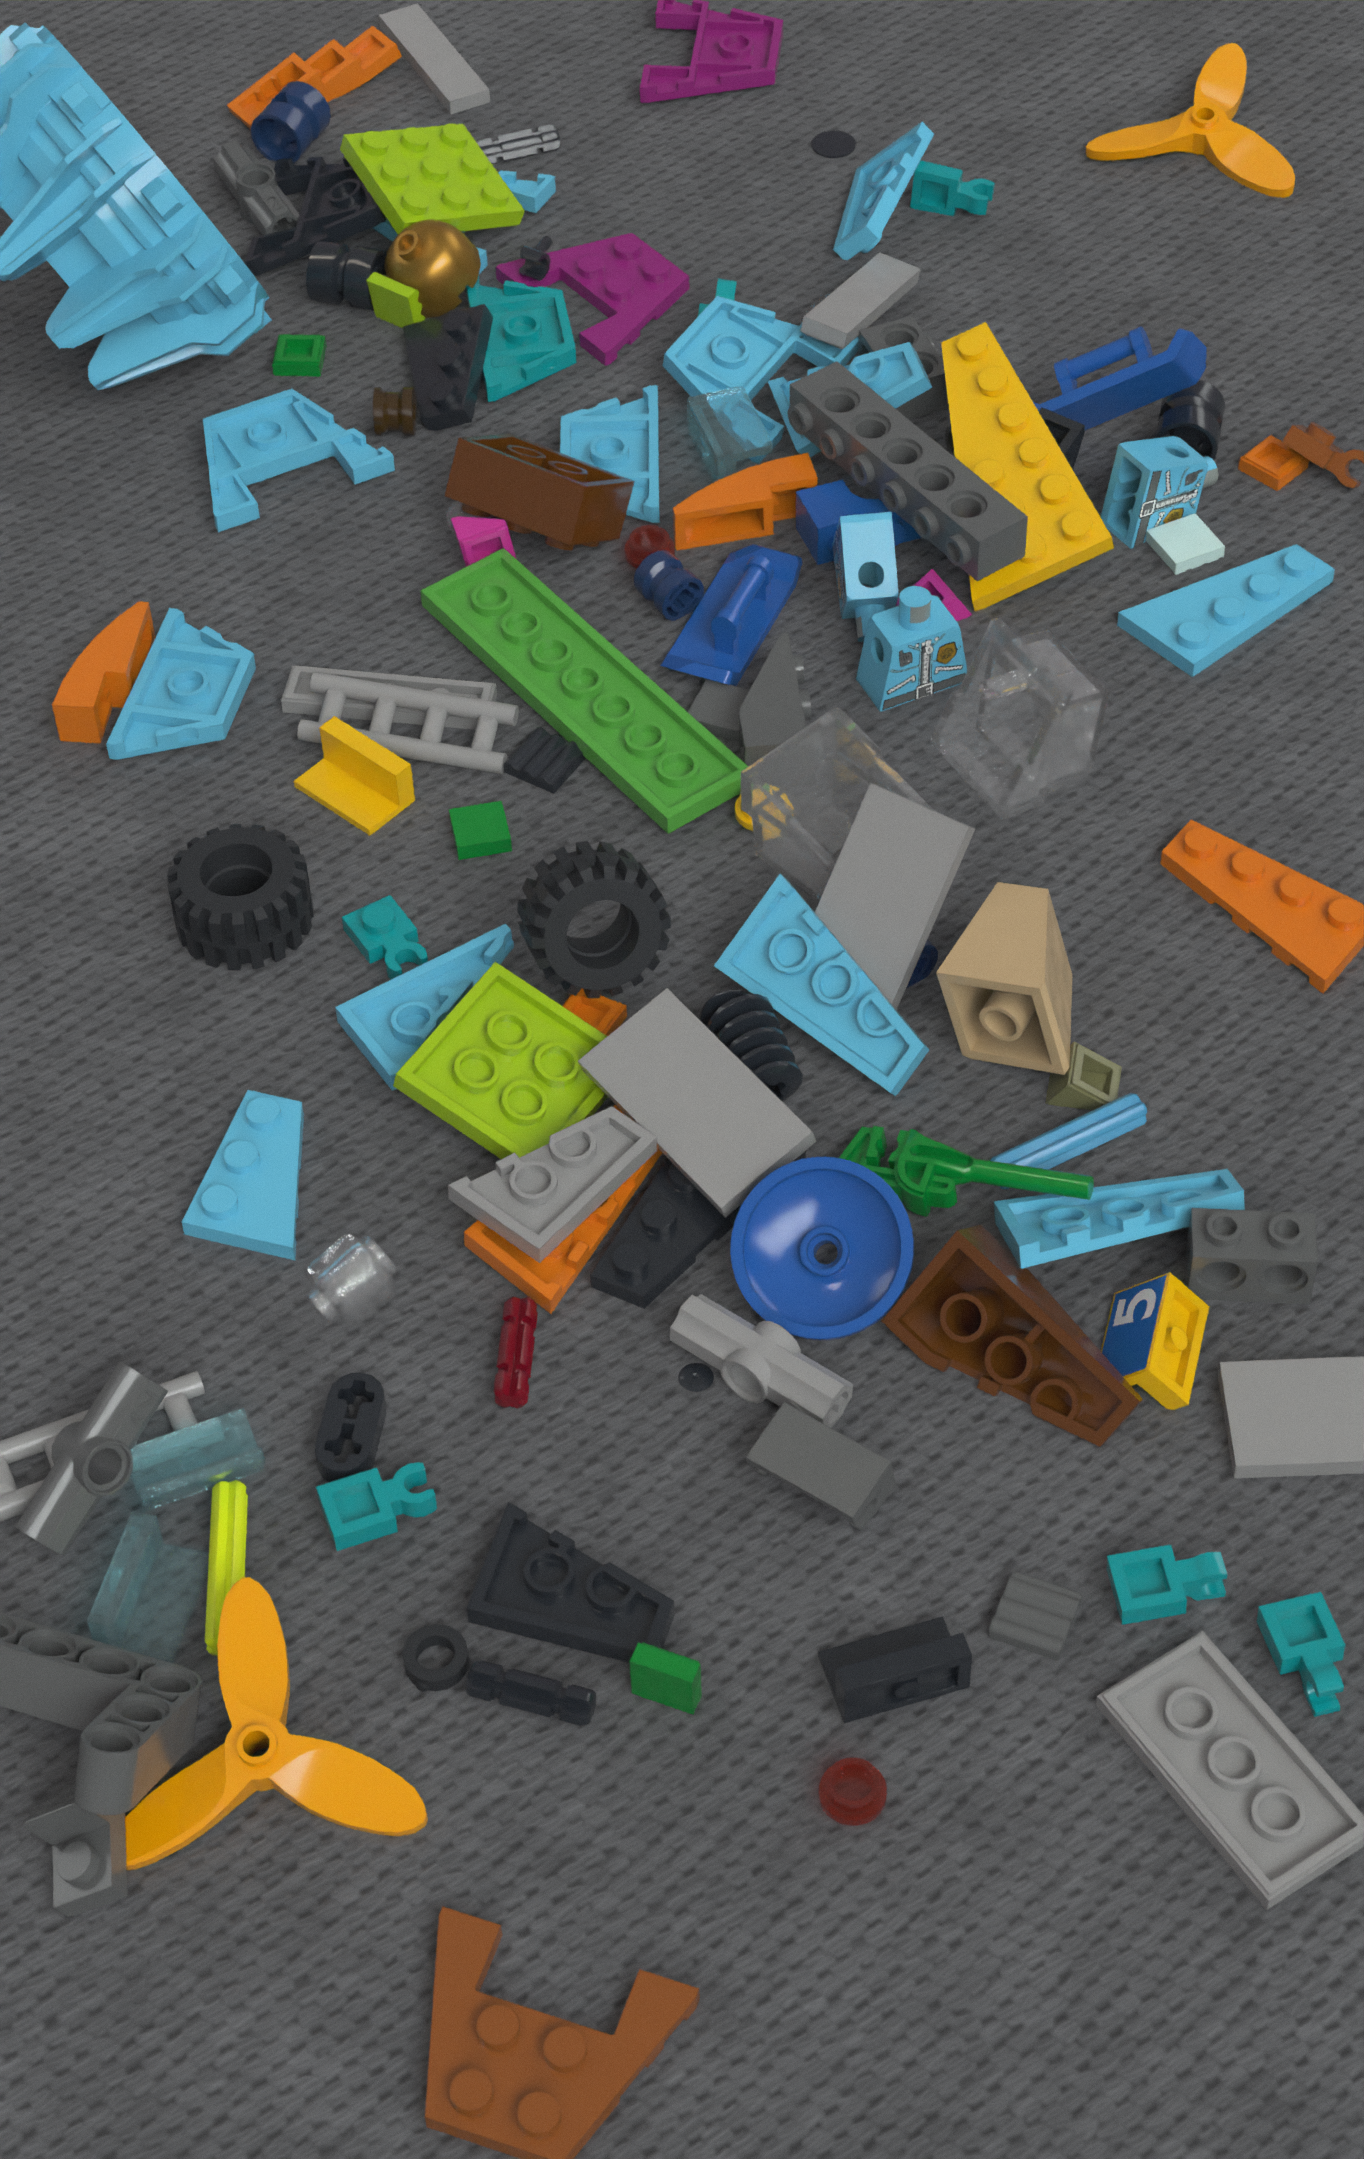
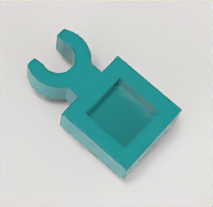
[342,895,428,980]
[316,1462,437,1551]

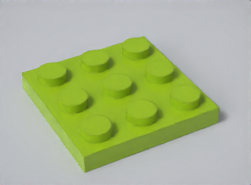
[340,124,525,235]
[393,962,608,1159]

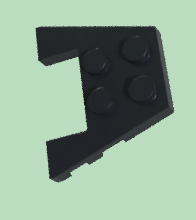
[245,157,386,276]

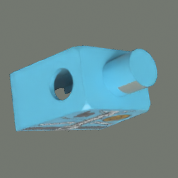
[1101,436,1218,549]
[832,512,898,642]
[856,586,968,712]

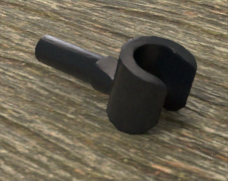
[519,236,552,281]

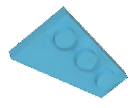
[833,122,934,260]
[768,342,932,458]
[182,1090,304,1260]

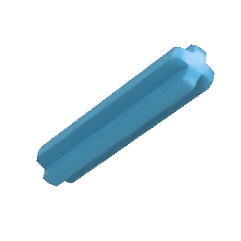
[990,1093,1148,1189]

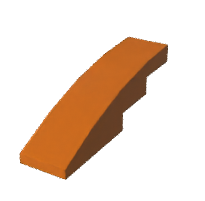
[227,25,402,128]

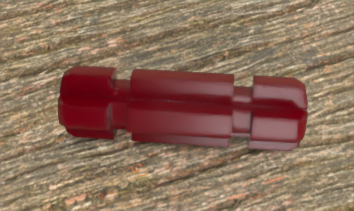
[493,1296,538,1408]

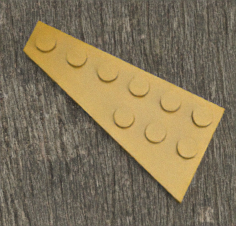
[941,322,1114,611]

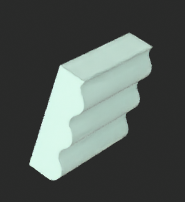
[1146,513,1225,575]

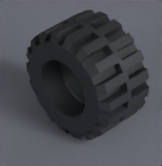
[167,824,314,971]
[517,841,671,998]

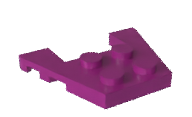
[640,0,783,103]
[495,233,689,366]

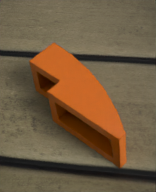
[673,453,818,551]
[52,601,156,744]

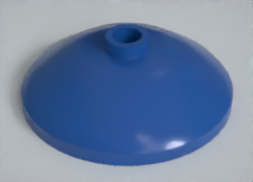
[730,1157,914,1340]

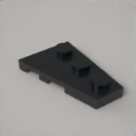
[403,304,493,431]
[466,1502,675,1663]

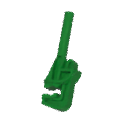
[839,1126,1094,1217]

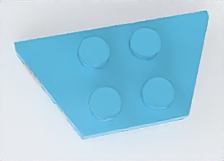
[560,385,660,523]
[106,608,256,760]

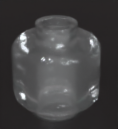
[306,1235,398,1325]

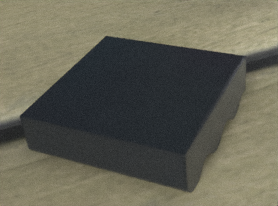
[503,727,586,794]

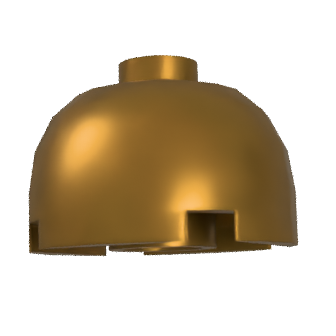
[384,219,481,318]

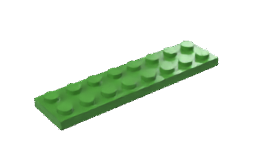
[420,548,753,834]

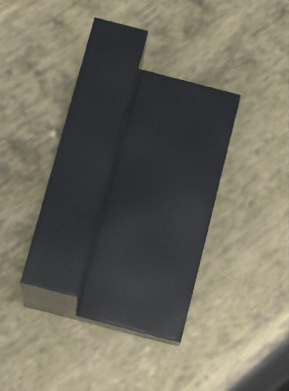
[818,1616,972,1723]

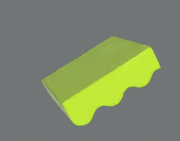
[366,272,425,328]

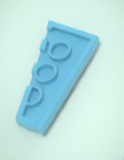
[1117,544,1335,677]
[994,1169,1245,1269]

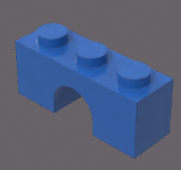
[796,480,922,565]

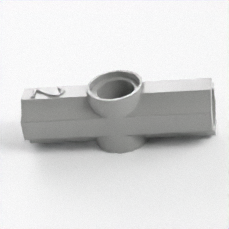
[670,1294,853,1428]

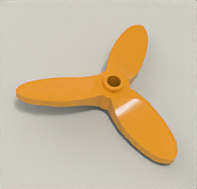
[1086,43,1295,198]
[125,1577,428,1870]

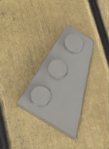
[448,1106,657,1263]

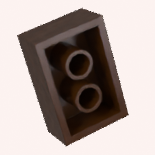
[444,434,635,550]

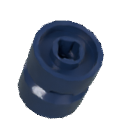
[250,81,331,163]

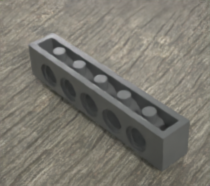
[788,361,1028,581]

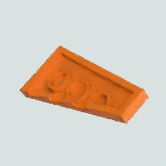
[1160,820,1364,994]
[464,1105,662,1314]

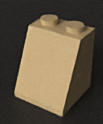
[936,882,1072,1075]

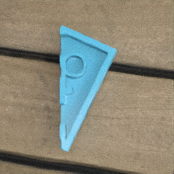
[335,924,514,1091]

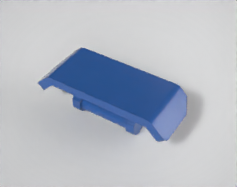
[1033,326,1207,430]
[661,544,802,686]

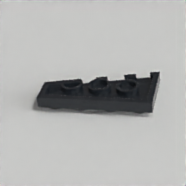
[590,1151,806,1309]

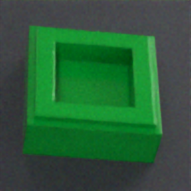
[272,334,327,377]
[449,801,512,860]
[629,1642,702,1714]

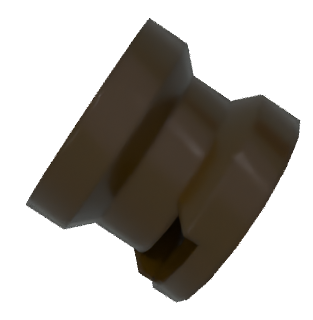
[373,387,417,436]

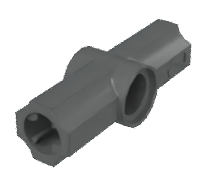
[213,141,300,235]
[15,1361,168,1556]

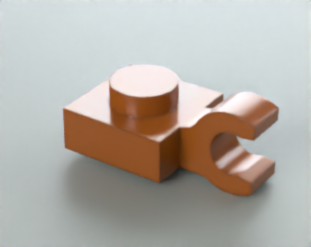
[1282,422,1364,488]

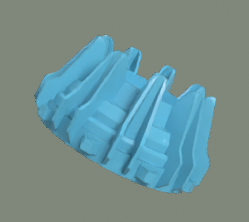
[0,22,272,390]

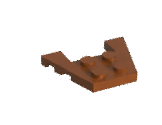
[425,1907,700,2159]

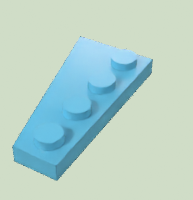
[714,873,929,1096]

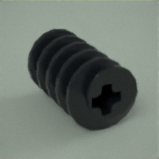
[700,990,803,1101]

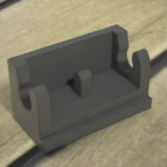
[745,1402,896,1531]

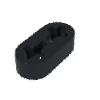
[315,1373,386,1483]

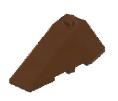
[881,1225,1143,1447]

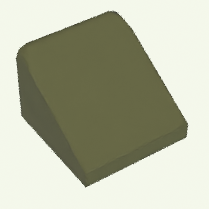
[1045,1041,1122,1110]

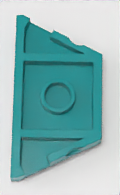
[465,276,577,402]

